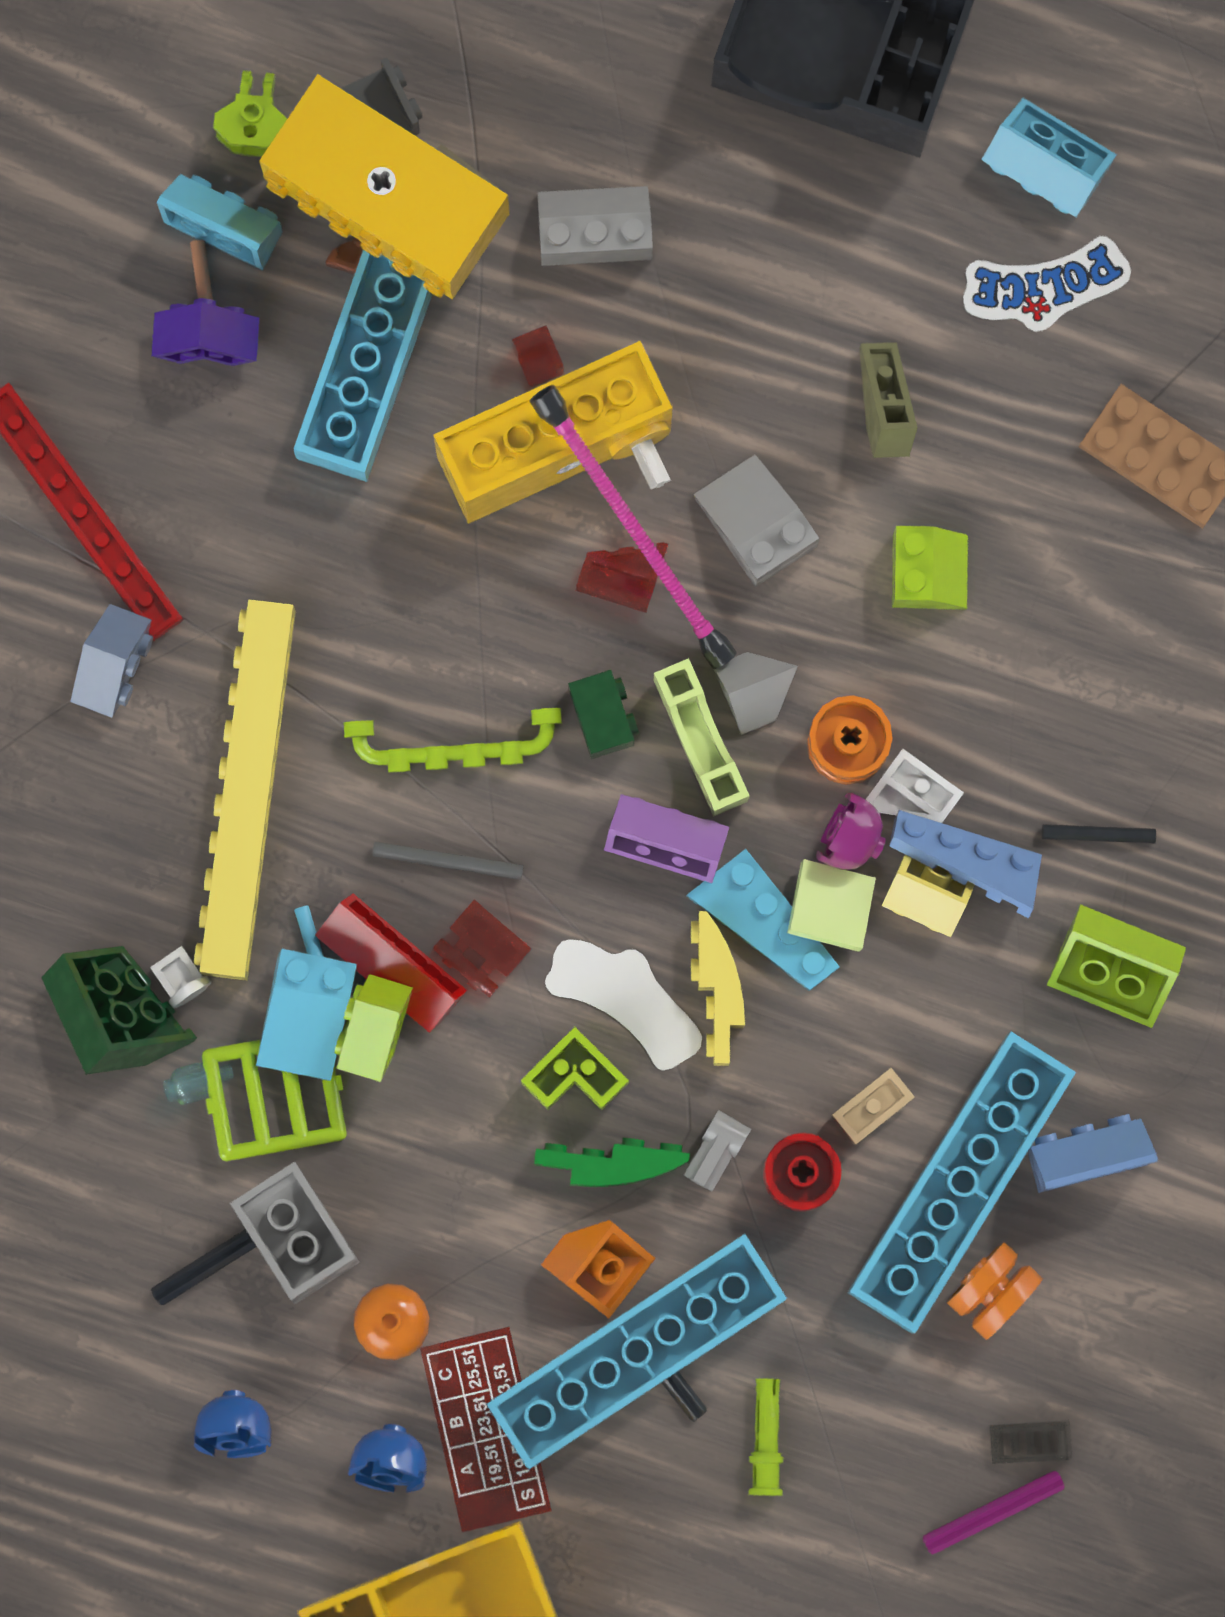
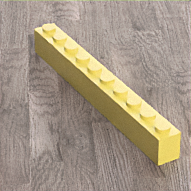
[194,600,296,981]

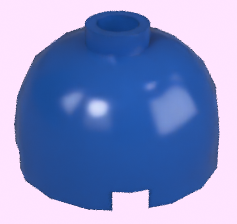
[194,1390,271,1458]
[348,1424,427,1492]

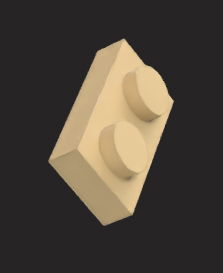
[831,1068,915,1145]

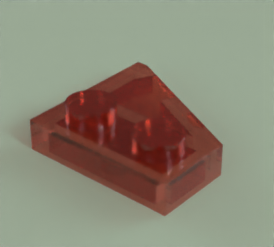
[575,542,669,613]

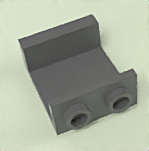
[341,57,423,135]

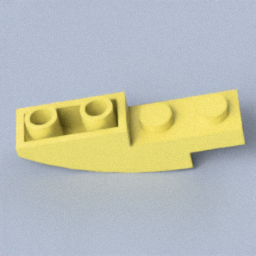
[691,911,745,1066]

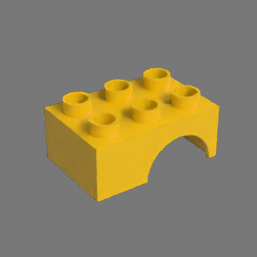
[298,1520,557,1617]

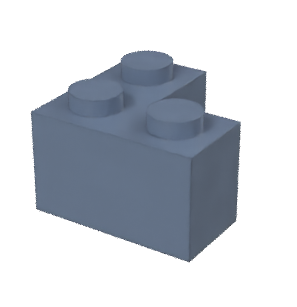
[70,604,153,717]

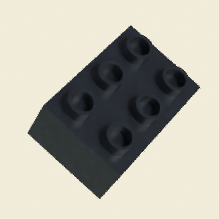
[711,0,974,158]

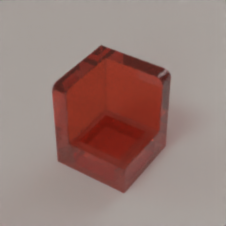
[512,325,564,387]

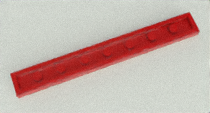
[0,382,183,642]

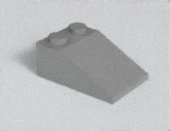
[693,455,819,587]
[230,1162,360,1304]

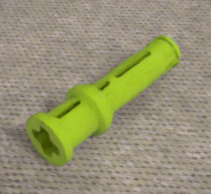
[748,1378,783,1496]

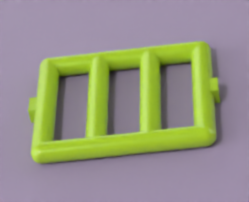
[202,1040,347,1161]

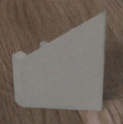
[714,652,798,735]

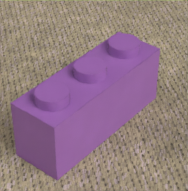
[604,794,729,883]

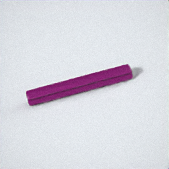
[922,1471,1065,1554]

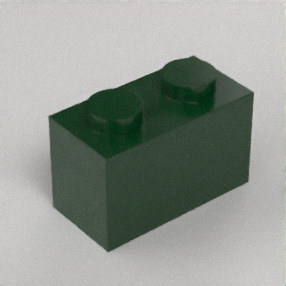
[568,670,639,759]

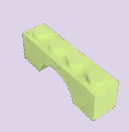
[653,658,749,817]

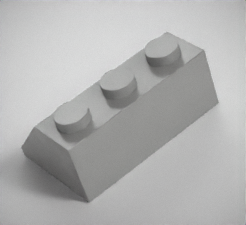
[537,186,653,266]

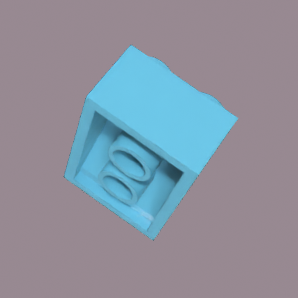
[256,949,357,1081]

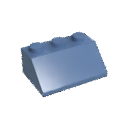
[1027,1114,1158,1193]

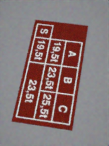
[420,1327,552,1532]

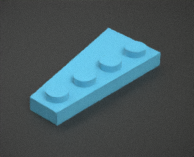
[686,849,840,991]

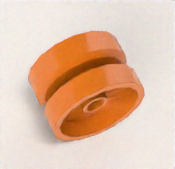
[807,695,893,785]
[946,1242,1043,1340]

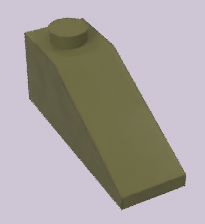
[859,342,918,458]

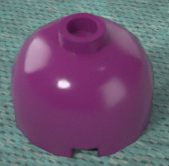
[816,792,886,870]

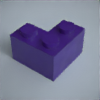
[152,298,259,366]

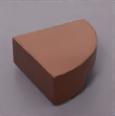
[325,238,363,275]

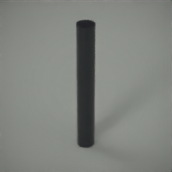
[1042,824,1156,844]

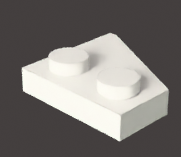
[866,749,964,823]

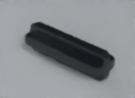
[661,1371,707,1421]

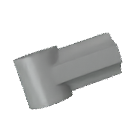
[684,1110,751,1192]

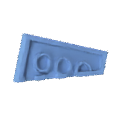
[889,810,1042,918]

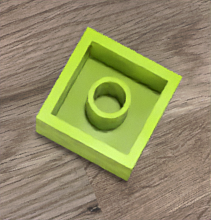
[334,974,413,1082]

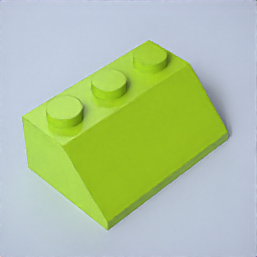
[1047,904,1186,1028]

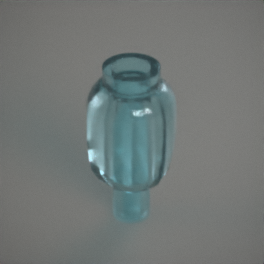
[163,1062,234,1105]

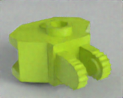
[213,70,287,157]

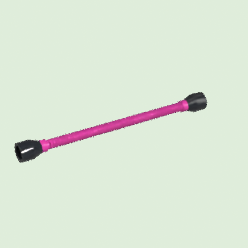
[529,384,737,669]

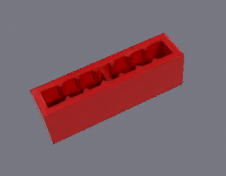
[315,893,468,1033]

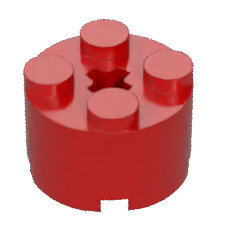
[763,1133,842,1212]

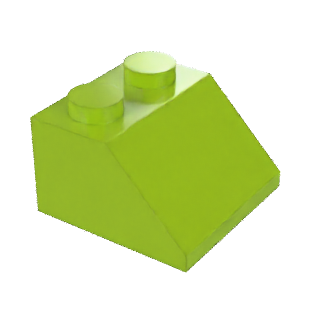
[892,526,968,610]

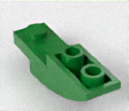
[534,1138,690,1187]

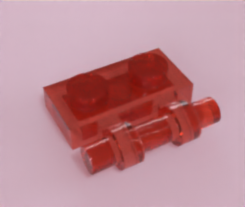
[433,900,532,998]

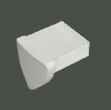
[150,946,211,1008]

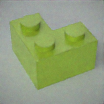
[521,1027,629,1110]

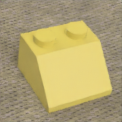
[882,855,975,937]

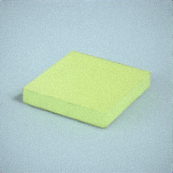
[787,859,876,952]

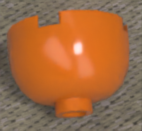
[353,1283,430,1360]

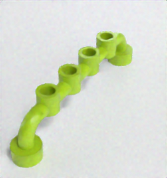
[343,708,562,773]

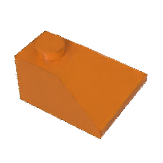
[541,1220,656,1319]

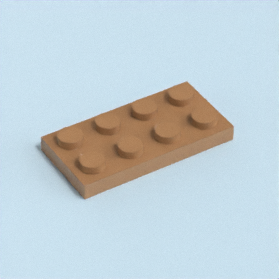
[1079,384,1225,529]

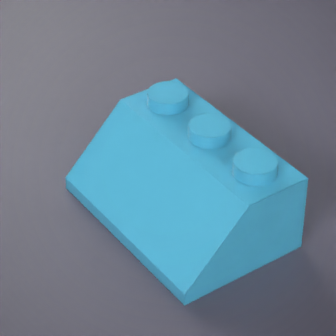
[982,98,1117,217]
[157,174,283,270]

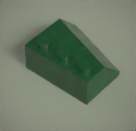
[41,946,197,1075]

